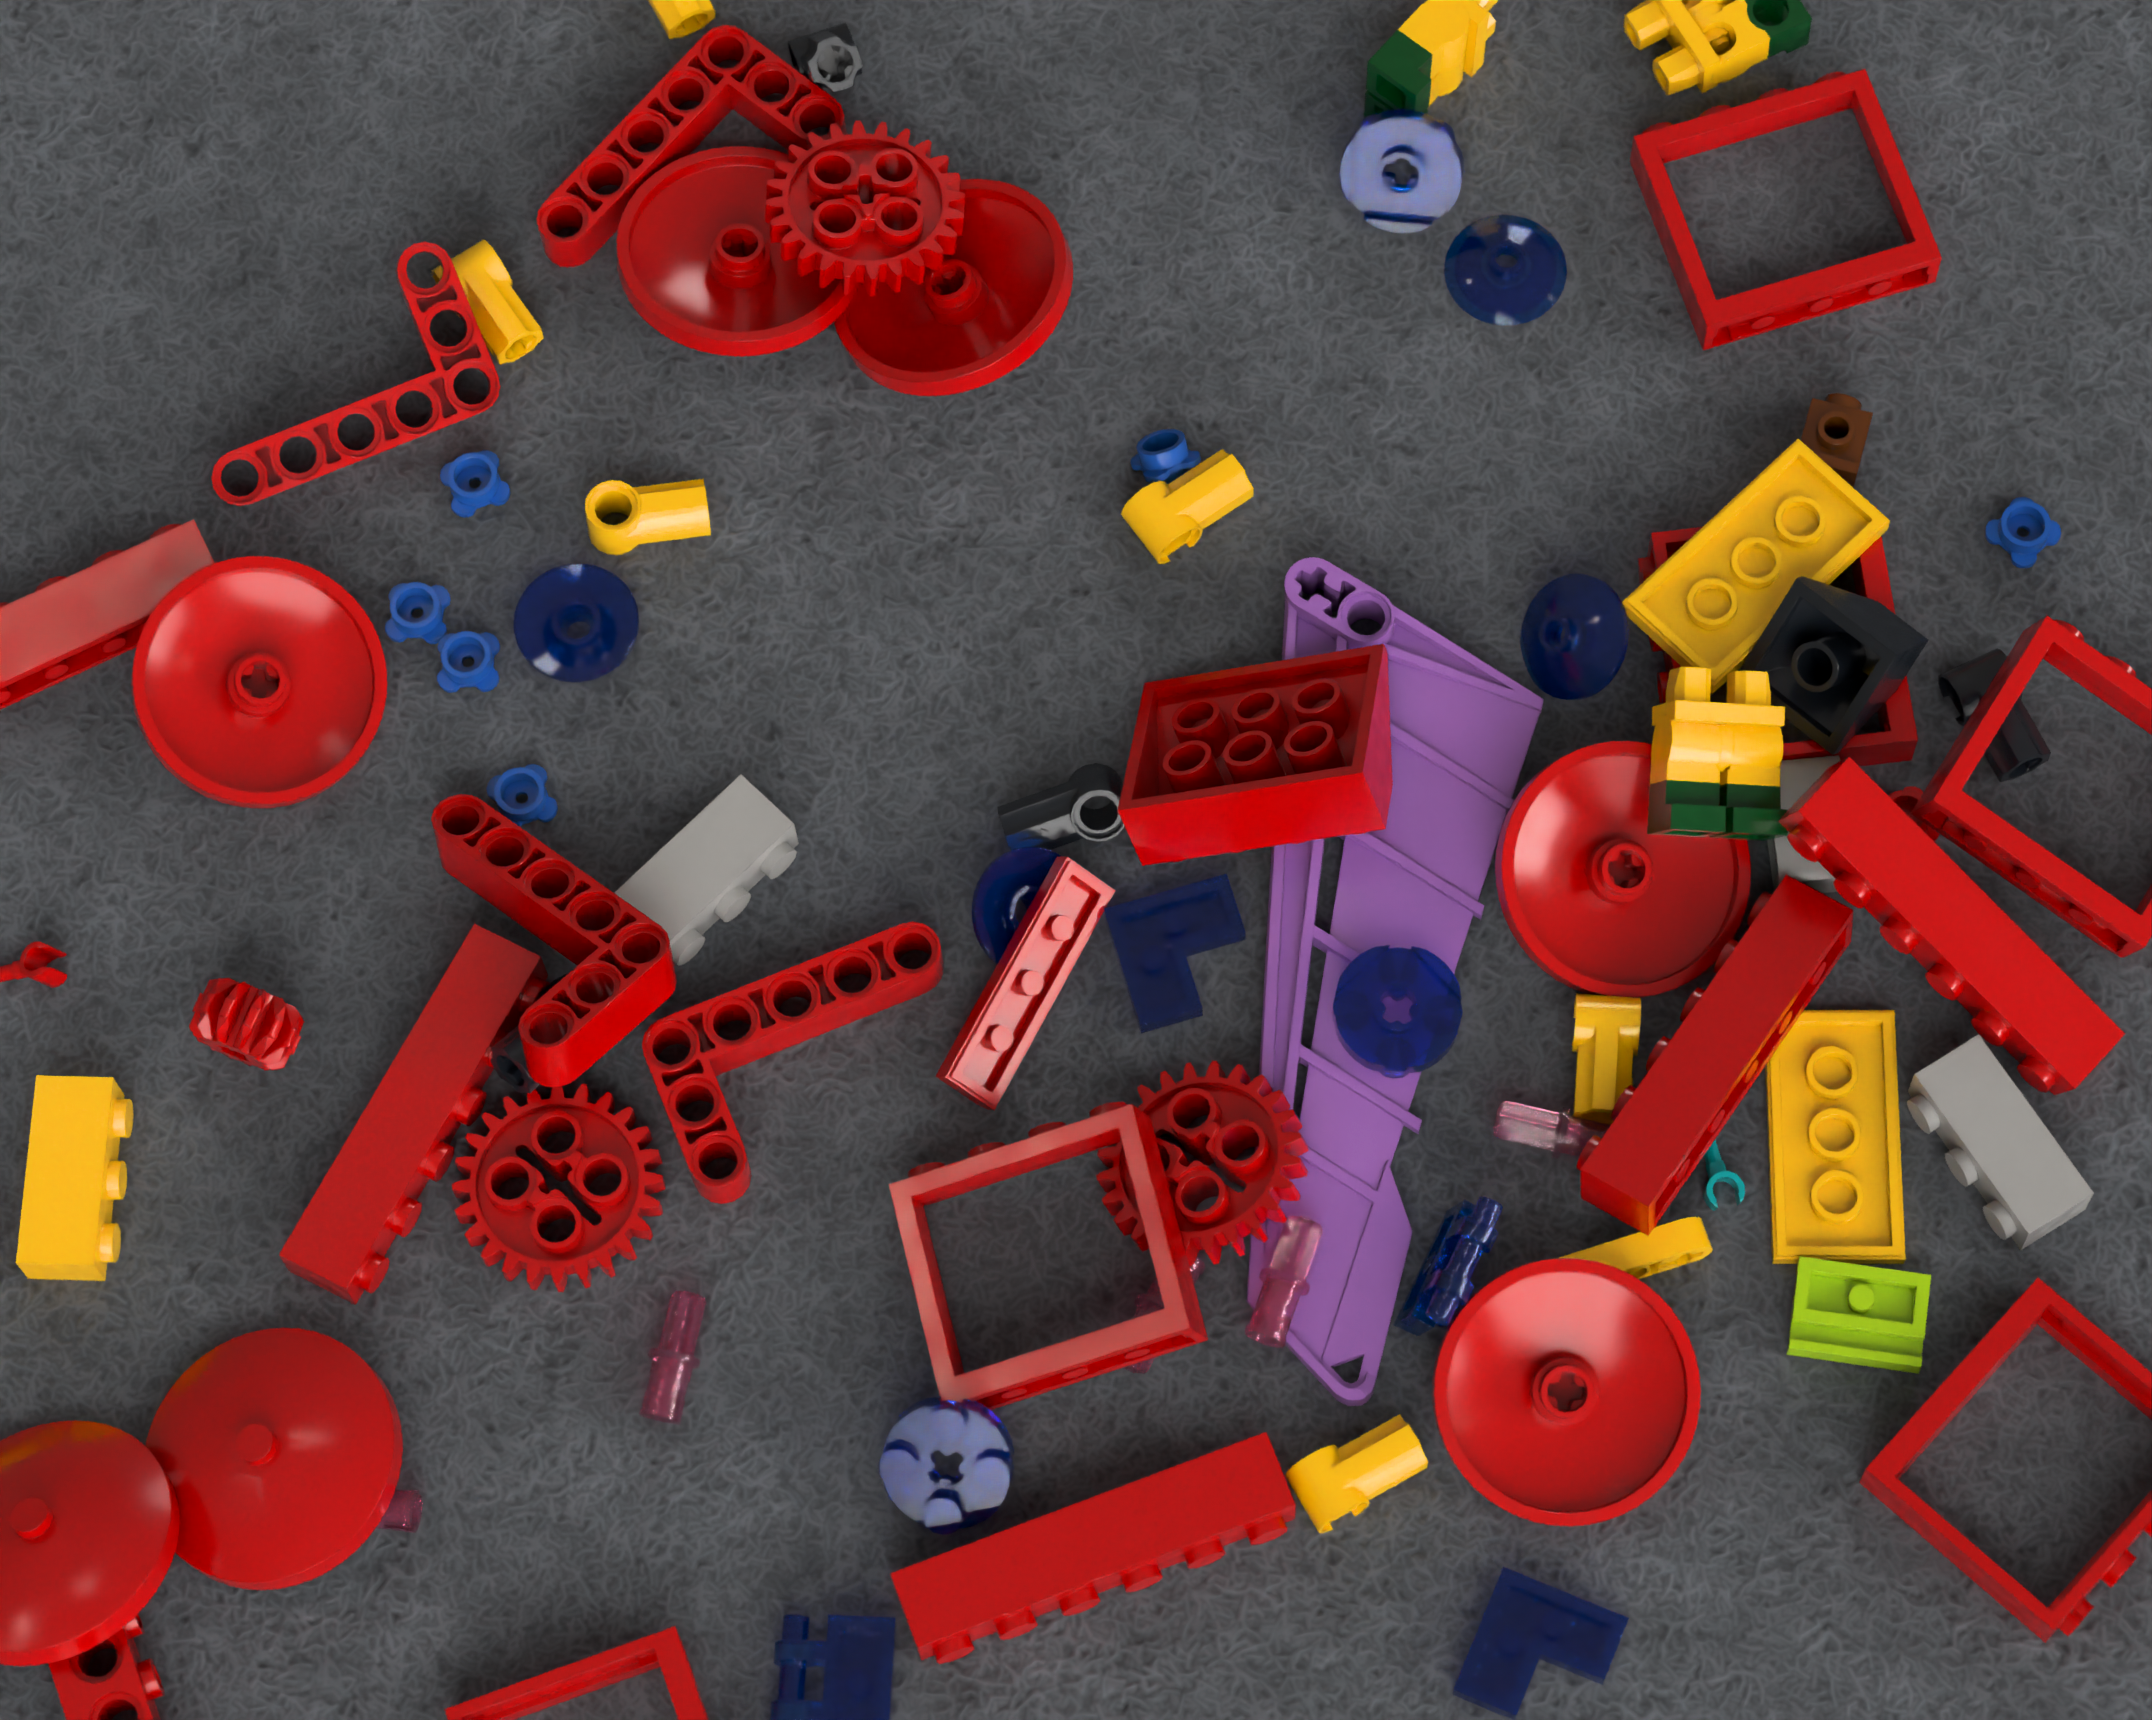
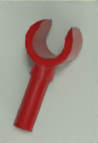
[0,941,67,988]

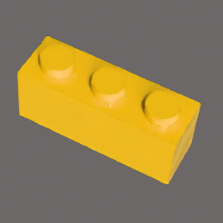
[16,1075,133,1281]

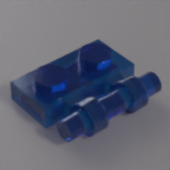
[1394,1196,1503,1336]
[770,1615,897,1720]

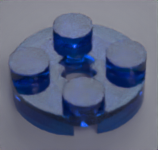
[1340,109,1464,234]
[1332,945,1463,1079]
[878,1397,1014,1535]

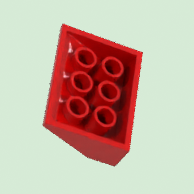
[1118,644,1393,866]

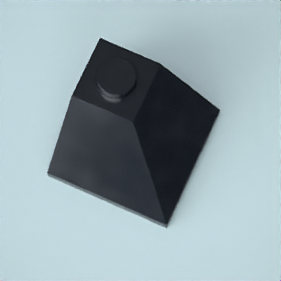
[1739,576,1929,755]

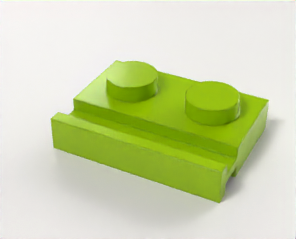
[1786,1256,1931,1374]

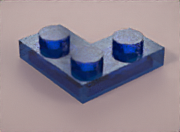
[1104,874,1245,1033]
[1452,1567,1629,1720]

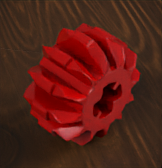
[189,977,305,1071]

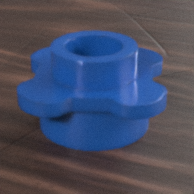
[1130,429,1201,483]
[440,450,511,518]
[1985,497,2061,568]
[385,582,451,644]
[437,631,500,693]
[486,764,558,827]

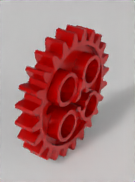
[765,120,965,296]
[1096,1060,1308,1266]
[452,1083,666,1293]

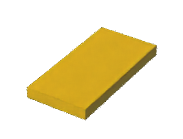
[1620,439,1890,694]
[1765,1010,1906,1264]

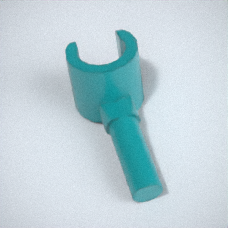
[1703,1139,1745,1211]

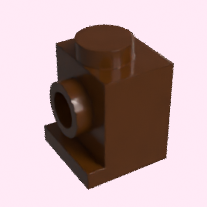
[1801,393,1873,488]

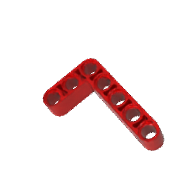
[536,25,847,268]
[211,242,500,506]
[431,794,677,1087]
[642,922,944,1204]

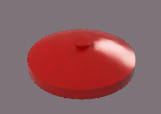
[617,146,859,356]
[834,179,1073,396]
[131,556,387,808]
[1495,741,1751,998]
[1432,1258,1701,1526]
[145,1328,403,1590]
[0,1420,180,1666]

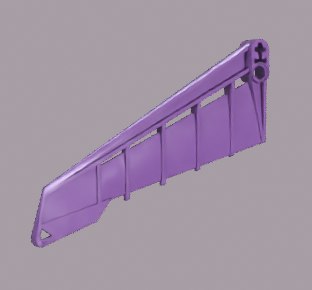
[1247,557,1544,1406]

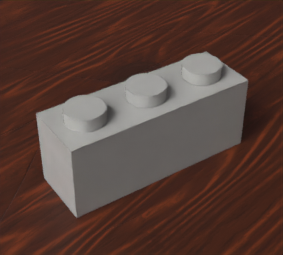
[614,774,799,966]
[1907,1034,2094,1250]

